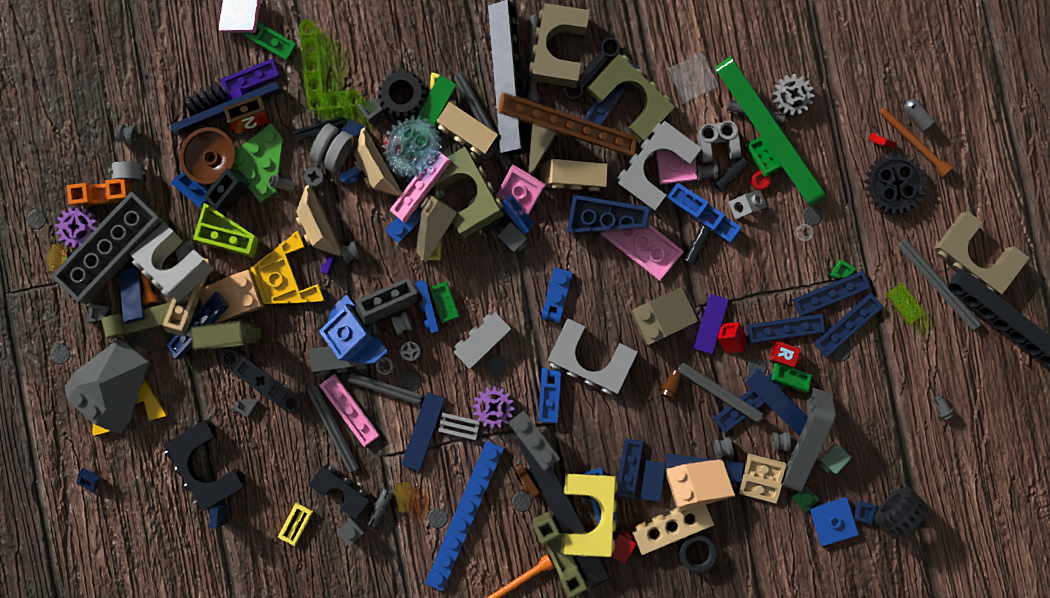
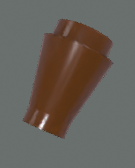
[660,370,683,400]

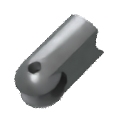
[904,99,935,132]

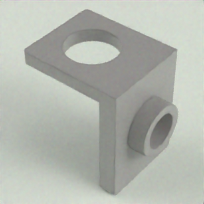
[728,190,767,219]

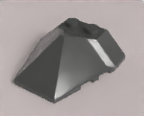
[65,338,150,434]

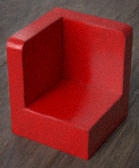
[717,322,747,353]

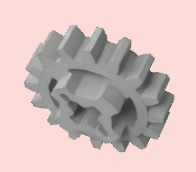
[771,74,814,117]

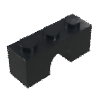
[309,464,371,520]

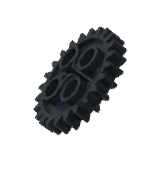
[863,153,928,215]

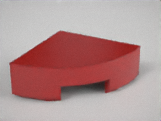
[869,133,897,149]

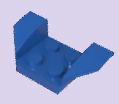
[319,294,388,364]

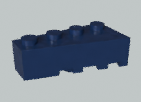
[566,195,652,235]

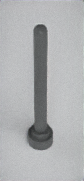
[525,15,541,104]

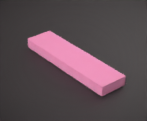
[390,149,452,223]
[319,374,380,447]

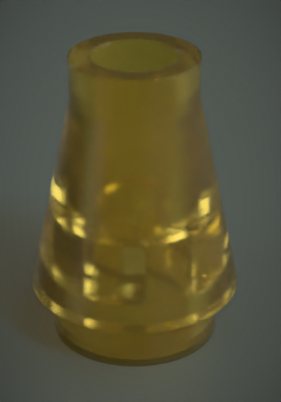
[393,482,413,512]

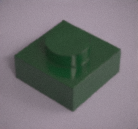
[791,484,819,513]

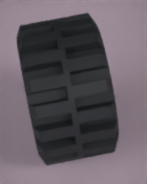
[378,69,427,121]
[874,487,928,539]

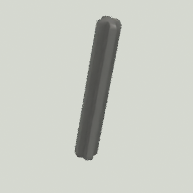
[348,372,422,405]

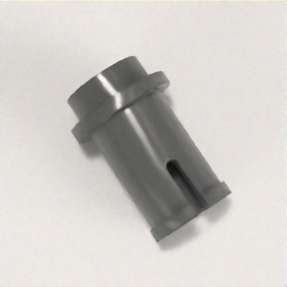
[268,174,295,193]
[931,394,954,420]

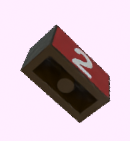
[223,95,271,135]

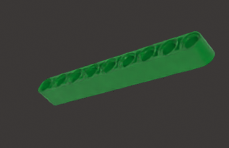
[715,56,827,207]

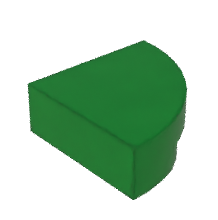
[829,259,857,278]

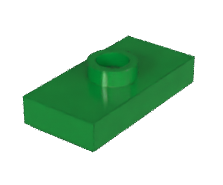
[745,136,782,177]
[429,281,460,324]
[771,362,812,394]

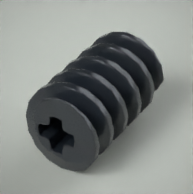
[185,82,228,116]

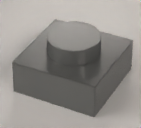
[175,240,198,263]

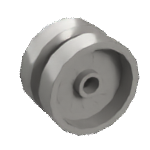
[309,123,354,173]

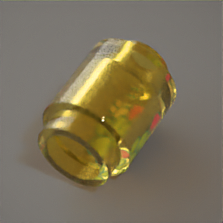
[47,244,68,272]

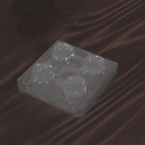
[667,53,719,104]

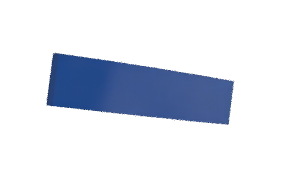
[667,183,742,244]

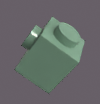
[817,442,852,474]

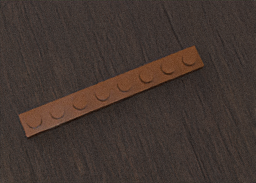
[497,92,637,156]

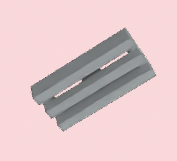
[438,412,480,440]

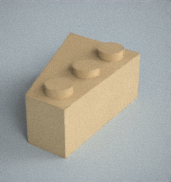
[436,102,498,156]
[540,159,607,192]

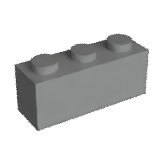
[454,312,511,369]

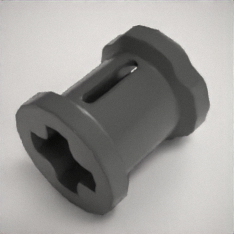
[696,162,718,181]

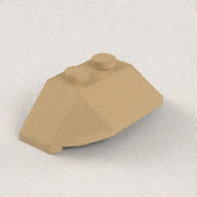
[354,127,402,197]
[296,185,342,257]

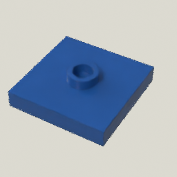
[809,497,859,546]

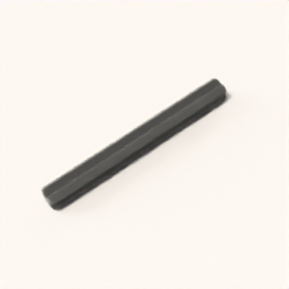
[678,363,763,422]
[307,385,359,473]

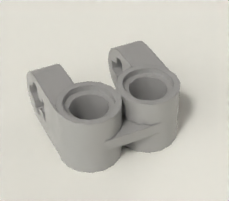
[697,121,741,163]

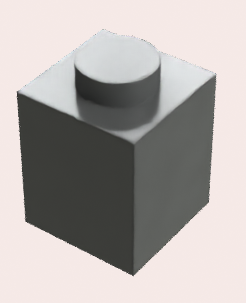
[497,223,527,253]
[337,518,367,546]

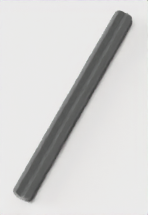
[454,73,514,173]
[898,239,981,330]

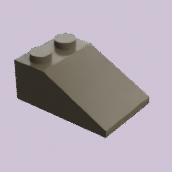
[529,124,559,176]
[416,194,457,262]
[630,287,698,345]

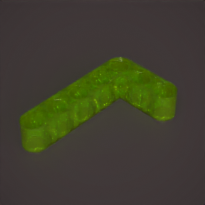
[299,19,365,115]

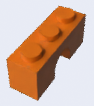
[66,178,133,207]

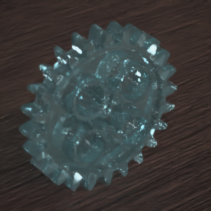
[382,115,442,178]

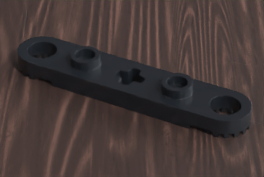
[220,349,302,413]

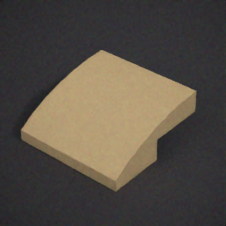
[739,453,786,503]

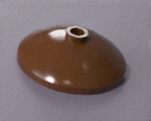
[180,127,236,185]

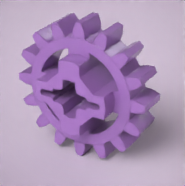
[55,207,99,248]
[472,386,514,429]

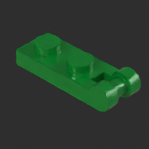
[242,21,297,62]

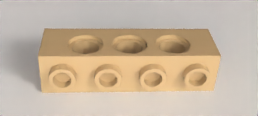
[163,258,211,337]
[631,505,714,555]

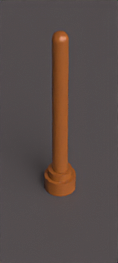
[879,108,953,177]

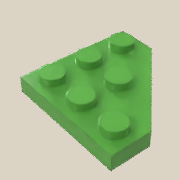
[233,124,284,203]

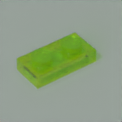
[885,282,925,325]

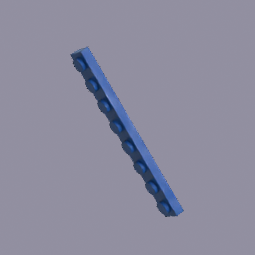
[425,440,504,591]

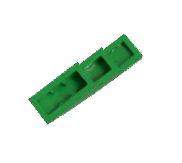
[404,75,457,154]

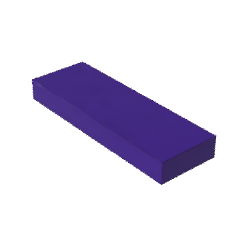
[220,58,281,96]
[693,294,729,354]

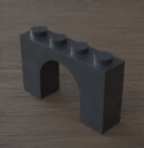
[163,419,247,511]

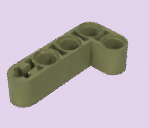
[101,302,171,338]

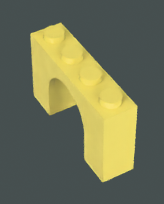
[561,474,618,557]

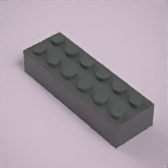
[51,191,166,304]

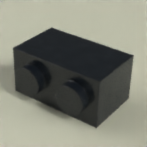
[204,168,251,211]

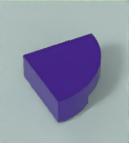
[226,88,252,101]
[320,255,335,275]

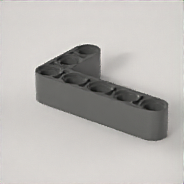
[781,387,835,492]

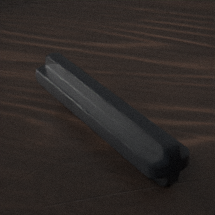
[291,116,346,142]

